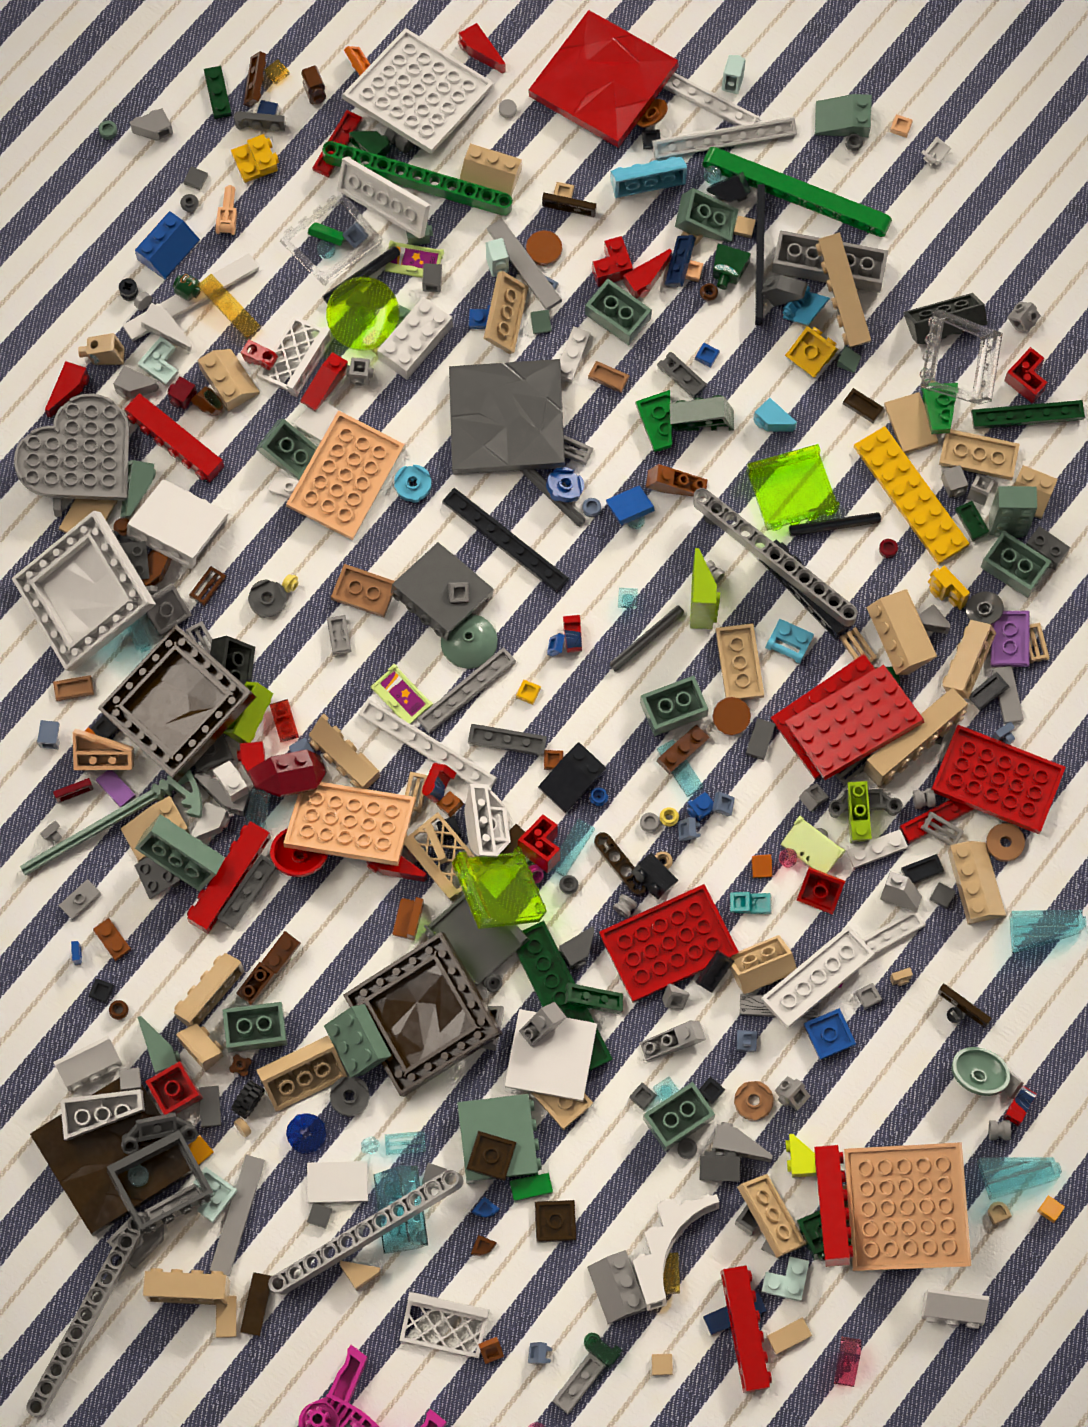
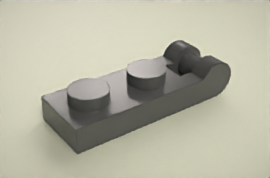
[234,111,286,132]
[657,352,707,399]

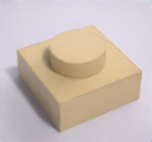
[890,968,913,986]

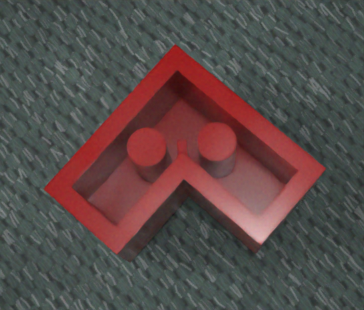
[592,236,633,287]
[1004,347,1048,404]
[518,814,560,873]

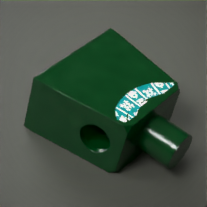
[713,243,751,290]

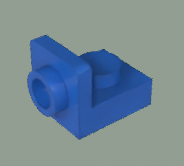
[469,305,491,329]
[686,792,714,822]

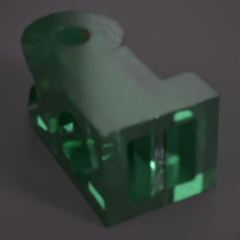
[584,1332,622,1369]

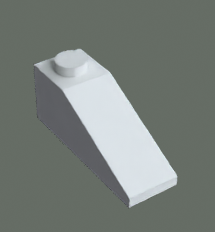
[141,303,192,352]

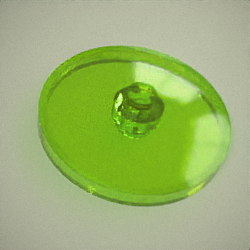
[326,277,400,351]

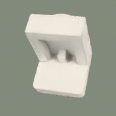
[921,137,952,165]

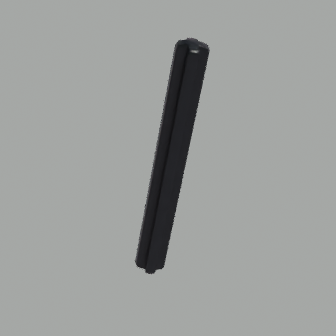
[322,246,400,304]
[788,512,881,536]

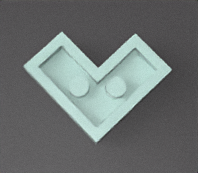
[137,336,179,386]
[193,1166,238,1223]
[761,1257,809,1302]

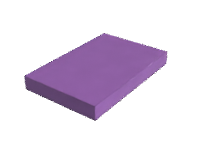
[991,611,1030,667]

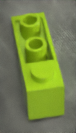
[847,781,872,843]

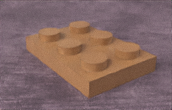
[331,564,395,618]

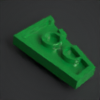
[921,383,958,434]
[635,390,672,453]

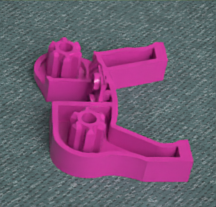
[298,1344,447,1427]

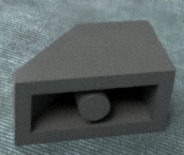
[762,275,808,307]
[559,926,595,970]

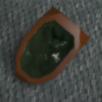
[191,386,223,416]

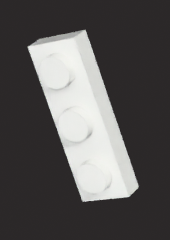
[560,326,591,383]
[846,830,908,869]

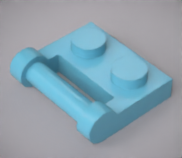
[765,619,814,664]

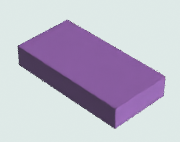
[96,770,136,808]

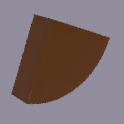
[471,1235,497,1256]

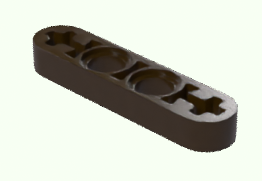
[594,832,647,896]

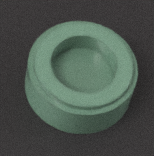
[99,121,118,140]

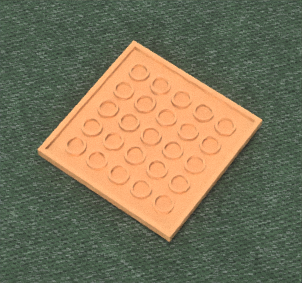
[844,1142,971,1271]

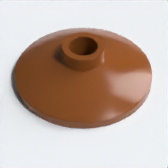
[637,99,668,128]

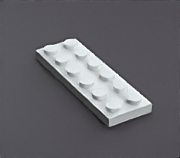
[337,157,430,238]
[761,926,875,1029]

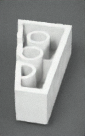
[60,1089,145,1141]

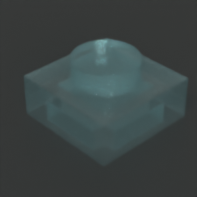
[618,587,638,609]
[652,1076,679,1102]

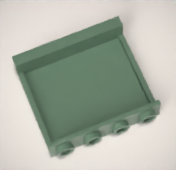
[457,1094,542,1184]

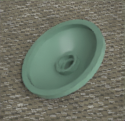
[441,614,498,669]
[951,1047,1010,1096]

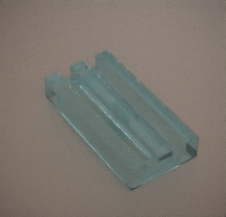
[385,1131,426,1155]

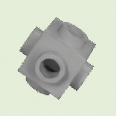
[1007,301,1041,332]
[346,357,374,386]
[774,1076,811,1111]

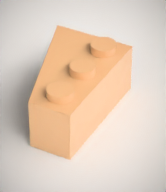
[73,728,134,770]

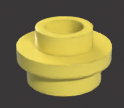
[282,574,299,593]
[659,807,679,827]

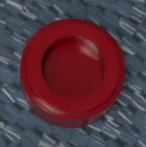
[879,538,898,558]

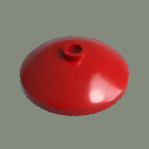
[270,828,328,877]

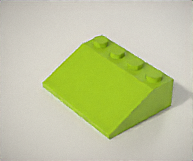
[690,548,720,629]

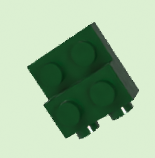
[797,1210,851,1261]

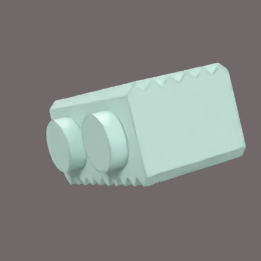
[721,55,746,94]
[485,238,509,277]

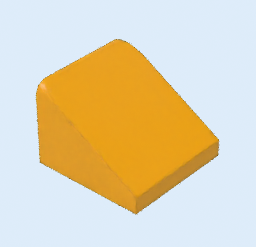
[188,1135,214,1165]
[1037,1195,1065,1223]

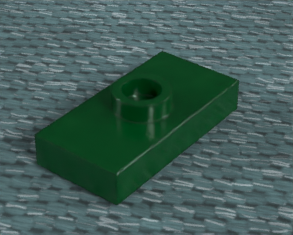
[955,501,990,542]

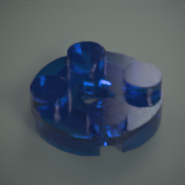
[286,1113,326,1154]

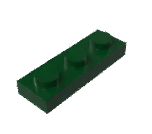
[203,65,232,119]
[565,983,623,1014]

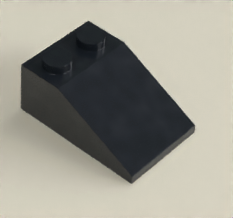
[538,742,607,814]

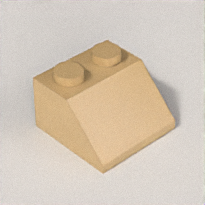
[1014,465,1058,519]
[176,1024,224,1072]

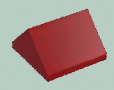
[797,867,845,915]

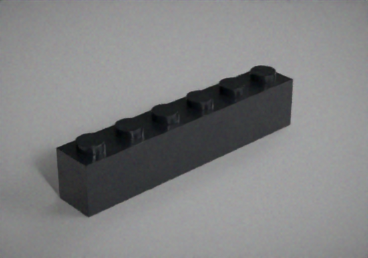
[759,539,853,640]

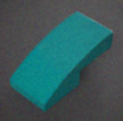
[730,892,772,914]

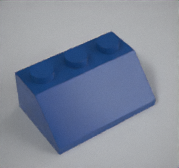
[135,211,200,280]

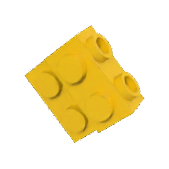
[231,134,279,183]
[785,326,839,378]
[927,565,970,610]

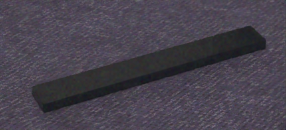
[755,184,765,325]
[442,487,569,593]

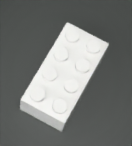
[377,297,453,380]

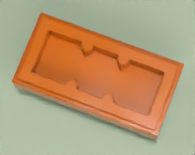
[344,46,371,75]

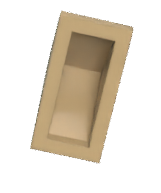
[340,1260,381,1291]

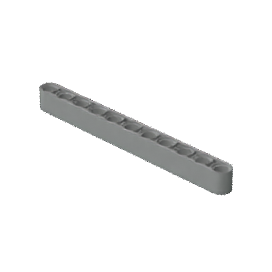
[693,488,858,627]
[268,1170,464,1295]
[26,1215,146,1418]

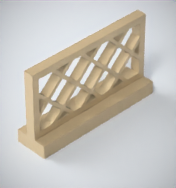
[404,812,487,902]

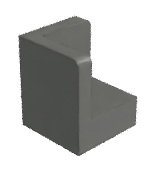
[422,263,443,292]
[735,1205,758,1236]

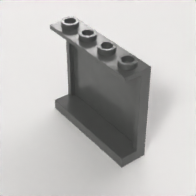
[391,542,494,641]
[424,879,530,986]

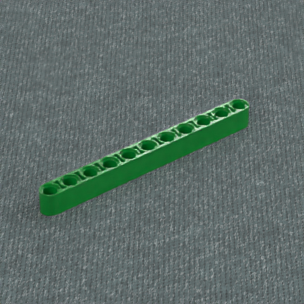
[322,141,513,216]
[702,147,892,237]

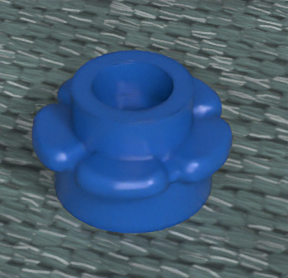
[589,788,608,806]

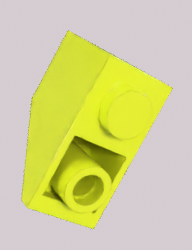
[786,1134,816,1178]

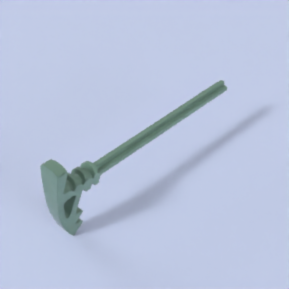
[20,769,202,876]

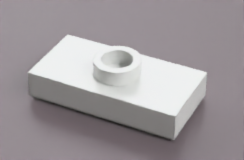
[269,474,299,499]

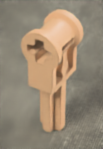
[216,185,237,235]

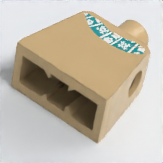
[78,333,124,365]

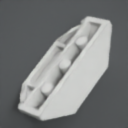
[464,784,510,857]

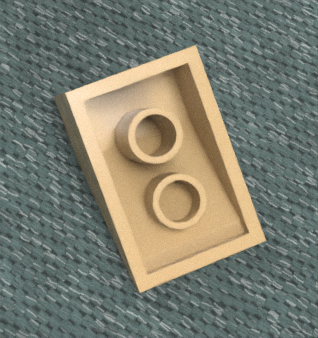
[120,796,190,862]

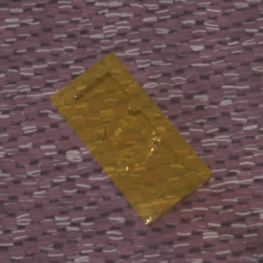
[663,1253,680,1294]

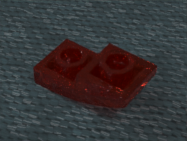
[270,699,299,743]

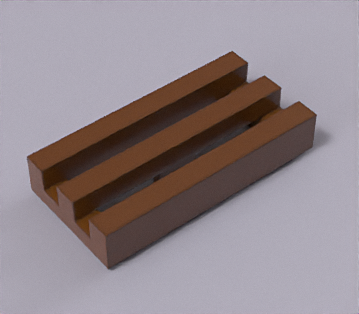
[189,566,227,607]

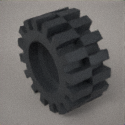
[231,1080,265,1119]

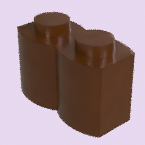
[301,65,326,105]

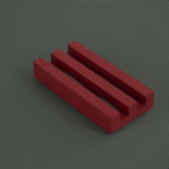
[53,778,94,803]

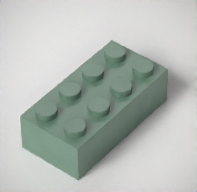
[989,486,1037,538]
[135,814,225,892]

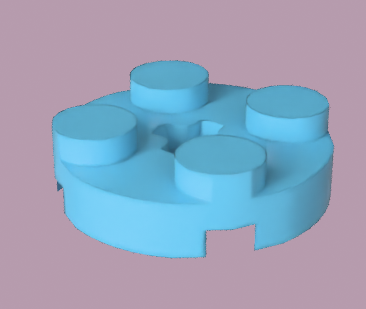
[394,464,432,503]

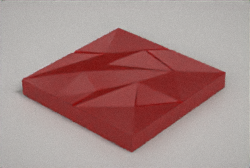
[528,10,679,148]

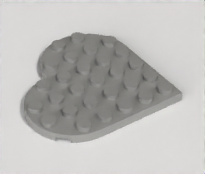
[14,394,129,501]

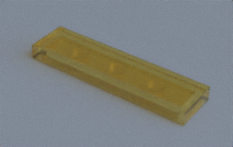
[199,274,261,339]

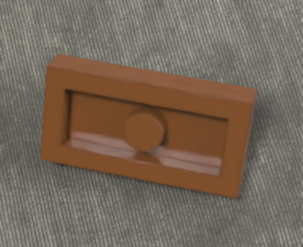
[93,918,131,961]

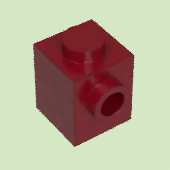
[167,376,197,410]

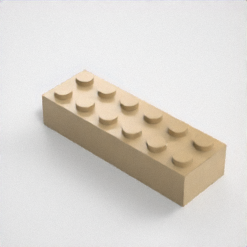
[816,232,871,348]
[864,687,968,787]

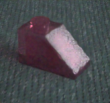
[834,1336,861,1387]

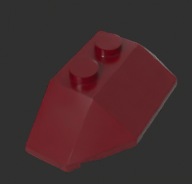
[248,749,327,797]

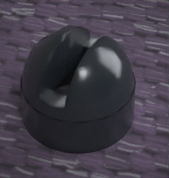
[947,1007,963,1023]

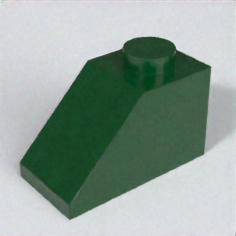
[349,131,390,157]

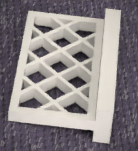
[257,316,334,397]
[399,1292,490,1358]

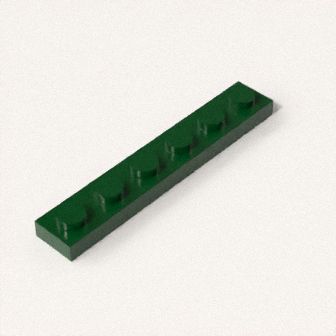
[971,400,1085,429]

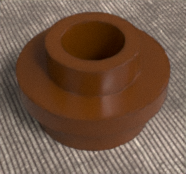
[700,283,718,301]
[109,1000,129,1020]

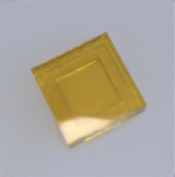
[264,59,290,84]

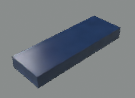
[664,235,696,287]
[703,1292,767,1336]

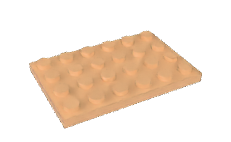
[286,410,405,540]
[284,782,416,866]

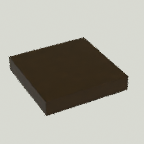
[466,1131,517,1181]
[535,1200,577,1243]

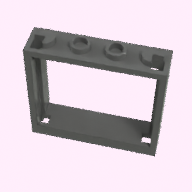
[107,1130,213,1235]

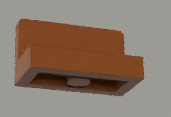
[392,897,424,941]

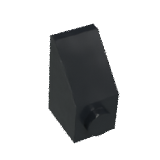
[706,172,752,203]

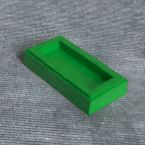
[307,222,346,246]
[510,1172,553,1202]

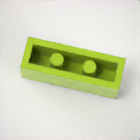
[224,682,274,743]

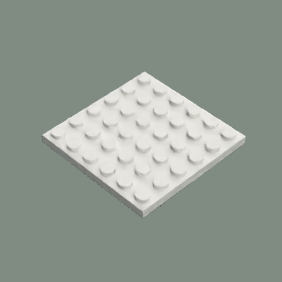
[342,28,493,154]

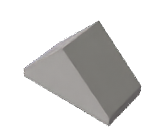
[967,473,995,506]
[919,604,950,634]

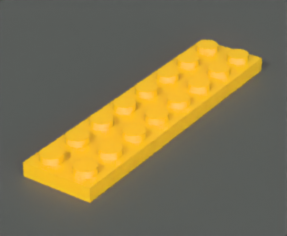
[853,426,970,565]

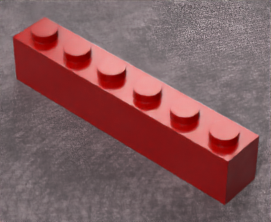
[125,393,224,483]
[187,821,271,934]
[814,1145,853,1267]
[720,1265,772,1393]

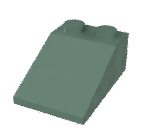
[815,94,872,137]
[675,188,739,242]
[256,418,318,480]

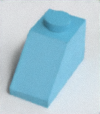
[753,398,797,432]

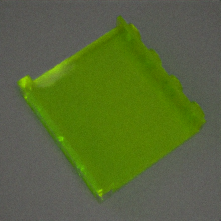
[746,444,840,531]
[452,846,547,929]

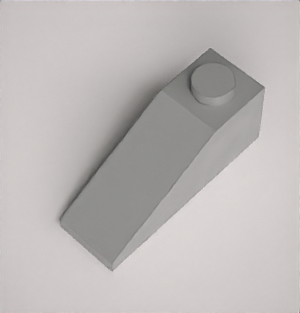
[712,1122,773,1163]

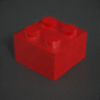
[145,1061,203,1115]

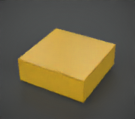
[516,679,541,705]

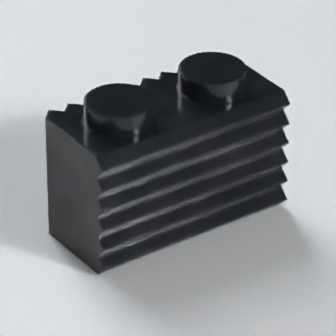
[632,852,679,900]

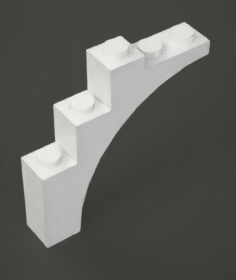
[632,1194,719,1311]

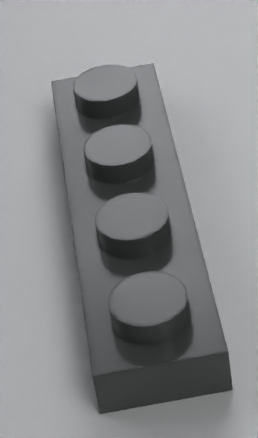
[468,723,547,757]
[217,854,276,930]

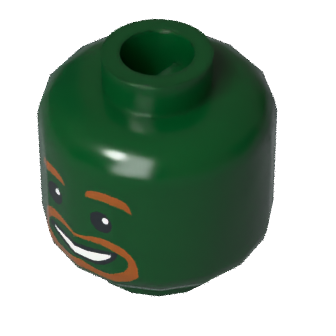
[173,273,201,301]

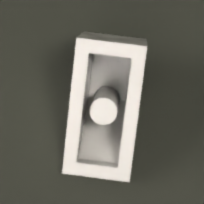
[213,761,249,803]
[191,802,230,841]

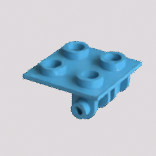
[783,286,830,326]

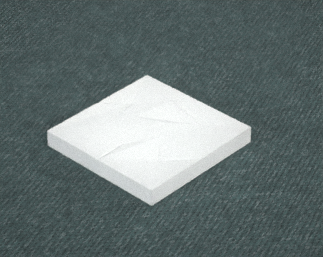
[12,511,156,672]

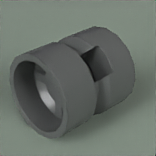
[384,128,415,154]

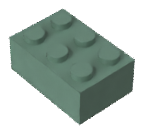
[585,279,652,345]
[980,531,1052,598]
[640,675,709,736]
[222,1002,287,1053]
[324,1004,391,1078]
[643,1082,715,1152]

